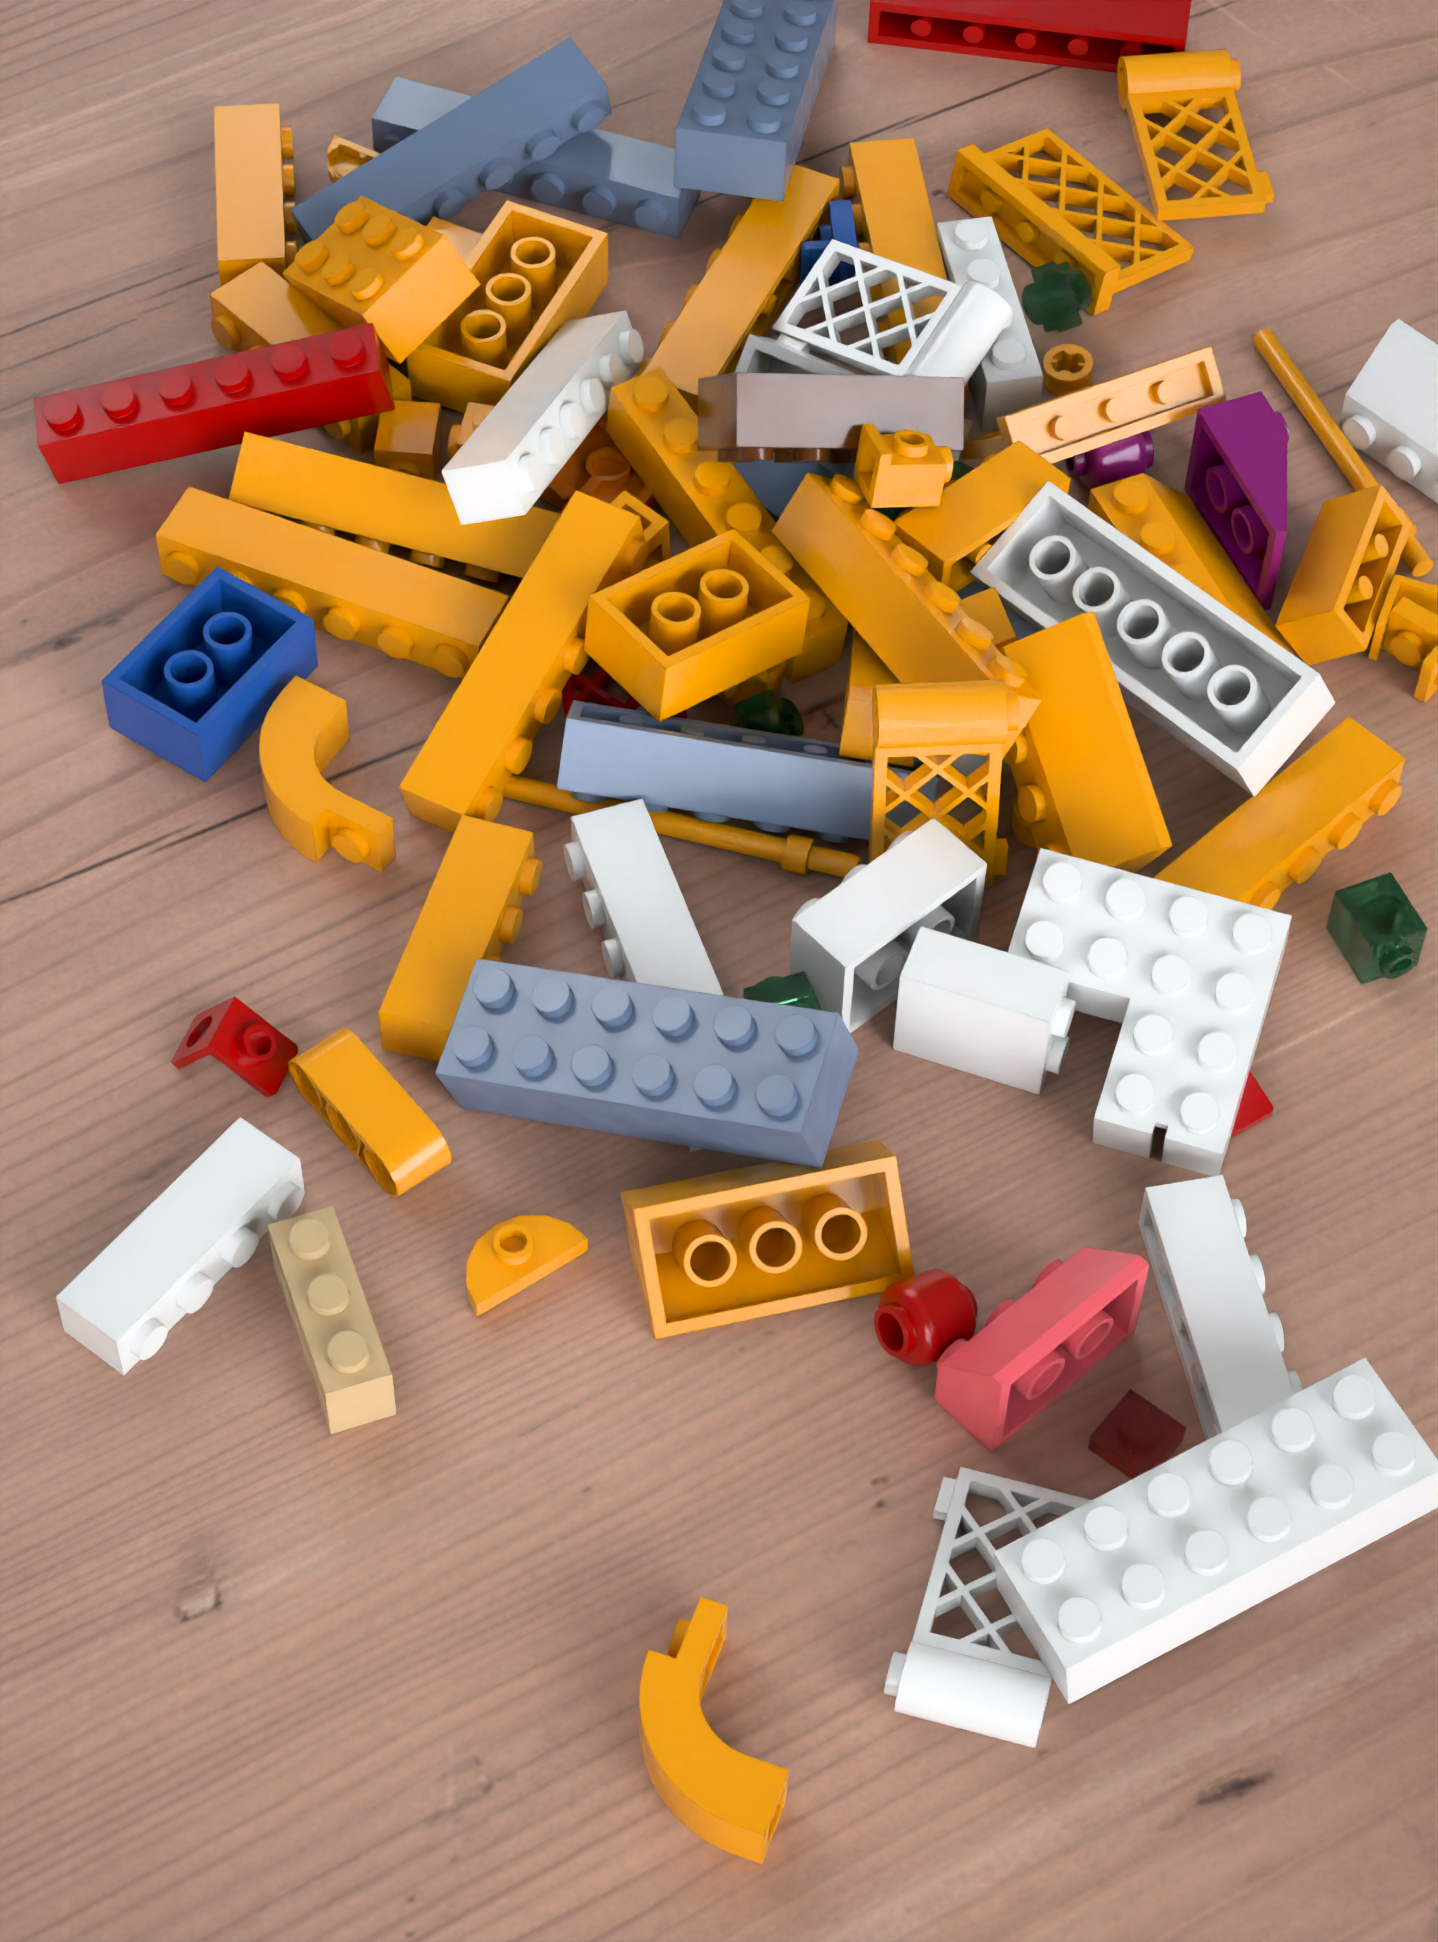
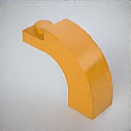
[259,675,396,872]
[639,1597,789,1864]

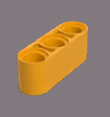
[288,1027,452,1198]

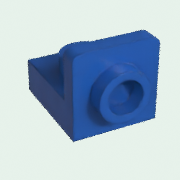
[799,200,857,286]

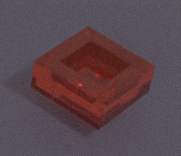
[1088,1389,1187,1479]

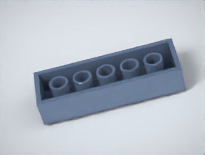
[674,0,838,202]
[435,958,859,1169]

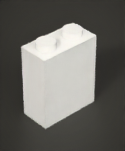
[893,926,1076,1095]

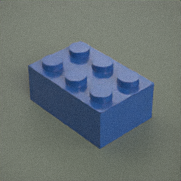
[102,566,318,782]

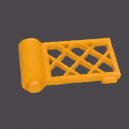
[1117,49,1274,221]
[868,679,1019,887]

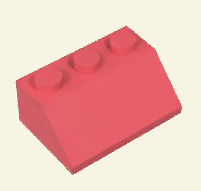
[934,1247,1149,1453]

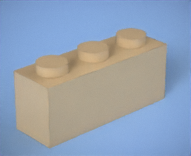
[268,1206,396,1434]

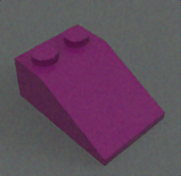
[1184,391,1289,611]

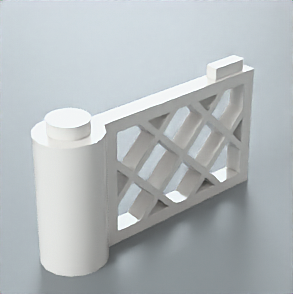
[772,239,1013,386]
[884,1467,1092,1748]

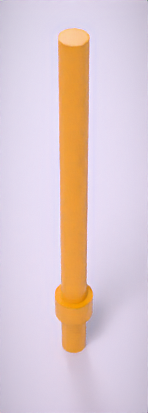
[1253,328,1433,577]
[503,775,862,878]

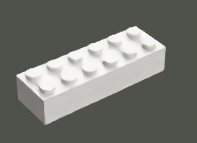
[970,481,1335,797]
[994,1358,1438,1704]

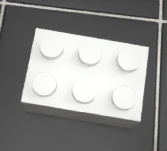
[788,817,987,1033]

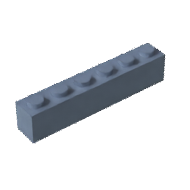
[290,37,612,244]
[371,76,700,239]
[557,700,938,843]

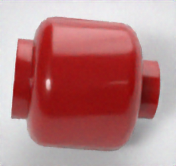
[874,1269,978,1367]

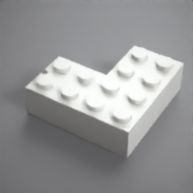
[1007,848,1292,1177]

